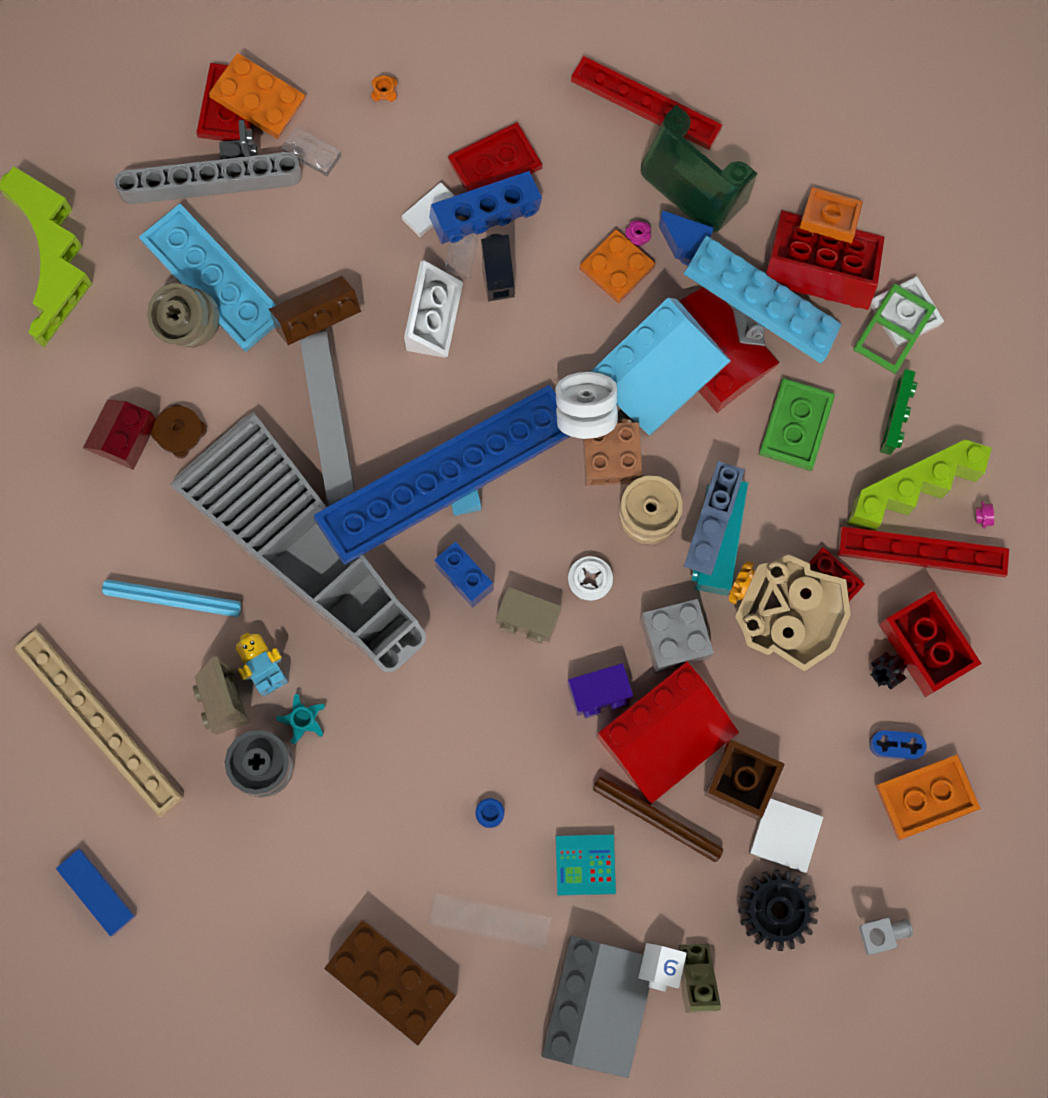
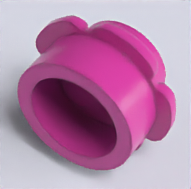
[625,220,651,246]
[976,501,994,529]

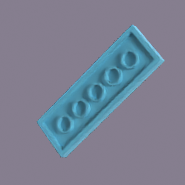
[139,204,276,353]
[683,235,842,364]

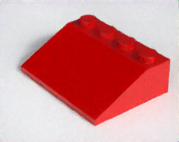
[765,210,885,310]
[679,287,779,413]
[597,661,739,804]

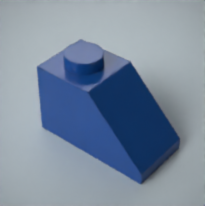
[659,211,714,266]

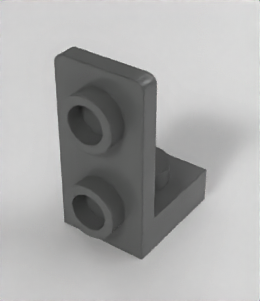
[219,120,258,160]

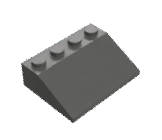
[541,935,650,1078]

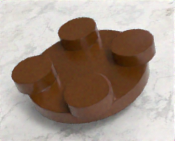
[151,404,207,459]

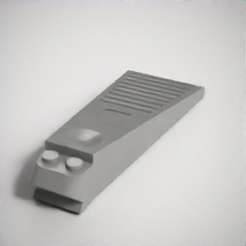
[169,412,426,672]

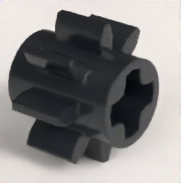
[870,652,907,690]

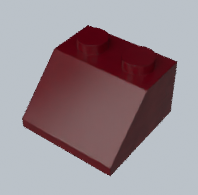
[83,399,156,470]

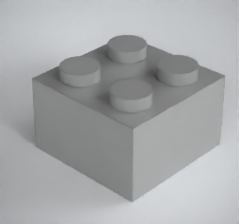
[640,599,714,673]

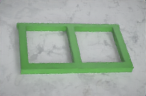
[853,283,936,374]

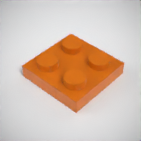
[800,187,863,243]
[579,229,656,304]

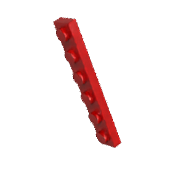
[571,56,723,151]
[837,526,1010,578]

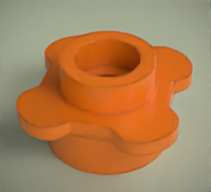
[371,75,397,102]

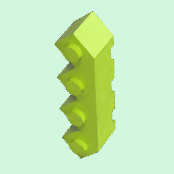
[847,439,992,531]

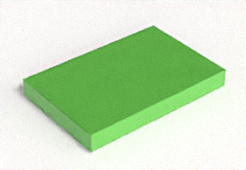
[759,378,835,471]

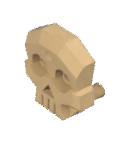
[735,554,851,671]

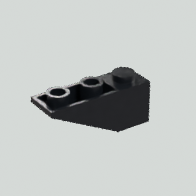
[481,234,515,302]

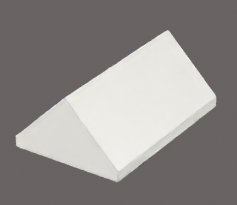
[404,261,463,358]

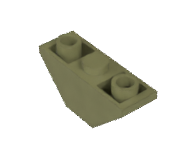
[679,944,721,1013]

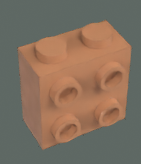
[583,419,643,486]

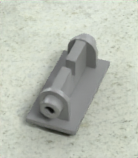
[732,306,765,346]

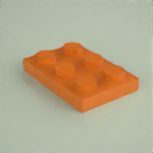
[209,53,306,140]
[875,755,981,840]

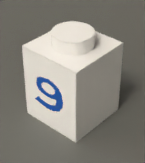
[638,943,686,992]

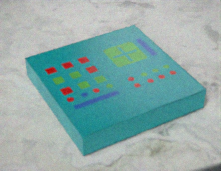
[555,834,616,896]

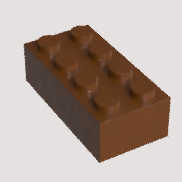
[324,920,457,1046]

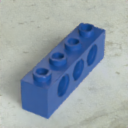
[429,171,542,244]

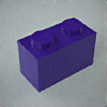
[567,663,633,718]

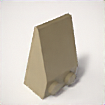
[193,656,249,735]

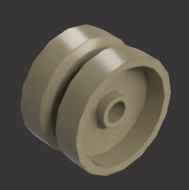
[147,283,219,348]

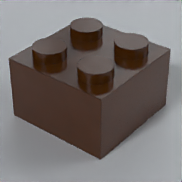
[704,739,785,820]

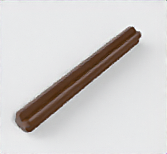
[593,777,723,862]

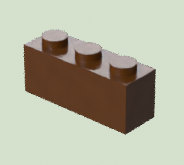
[269,276,361,345]

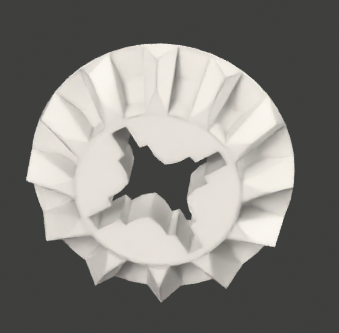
[568,556,613,601]

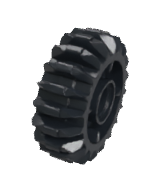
[738,869,819,951]

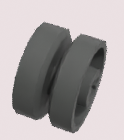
[224,730,295,798]

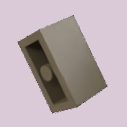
[496,587,561,644]

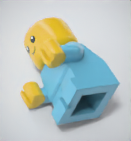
[236,633,288,697]

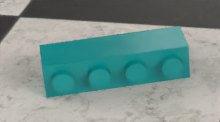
[691,481,748,596]

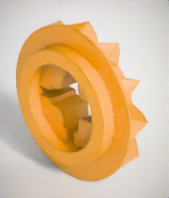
[729,561,756,605]

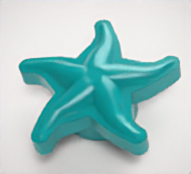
[276,694,325,744]

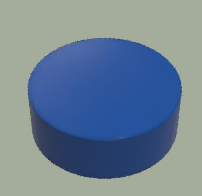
[475,798,504,828]

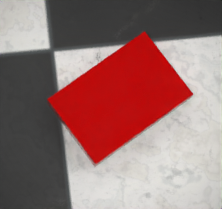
[196,63,253,141]
[448,122,542,192]

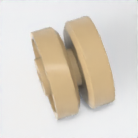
[619,475,683,545]

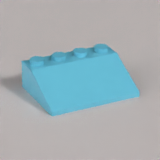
[591,297,731,435]

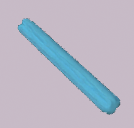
[102,579,241,617]

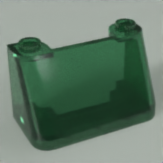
[640,105,758,233]

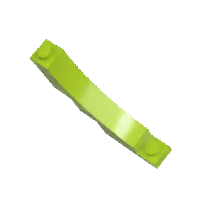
[0,166,92,347]

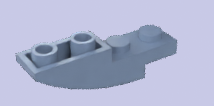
[683,461,745,576]

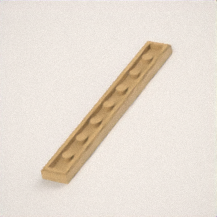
[14,629,183,818]

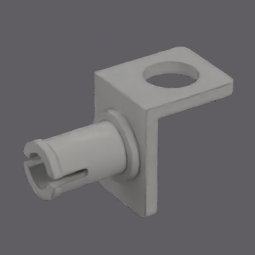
[859,918,913,955]

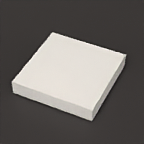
[870,276,944,348]
[749,799,823,873]

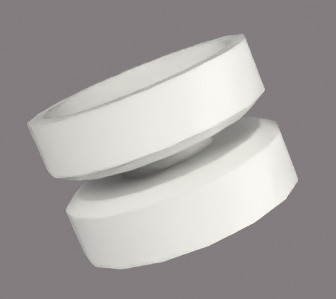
[556,372,618,439]

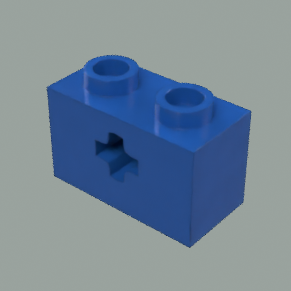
[434,541,493,608]

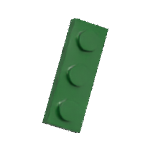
[880,369,917,455]

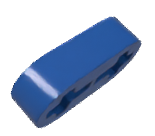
[869,730,927,760]

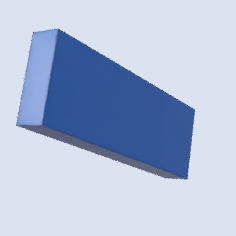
[56,849,136,936]

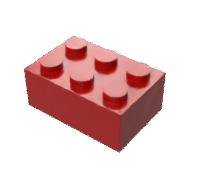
[879,591,982,697]

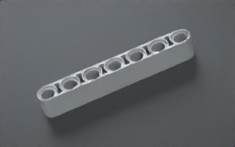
[114,152,302,204]
[300,330,355,507]

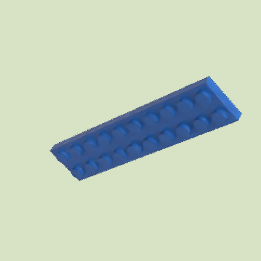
[314,385,571,565]

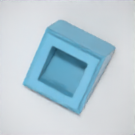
[451,490,481,516]

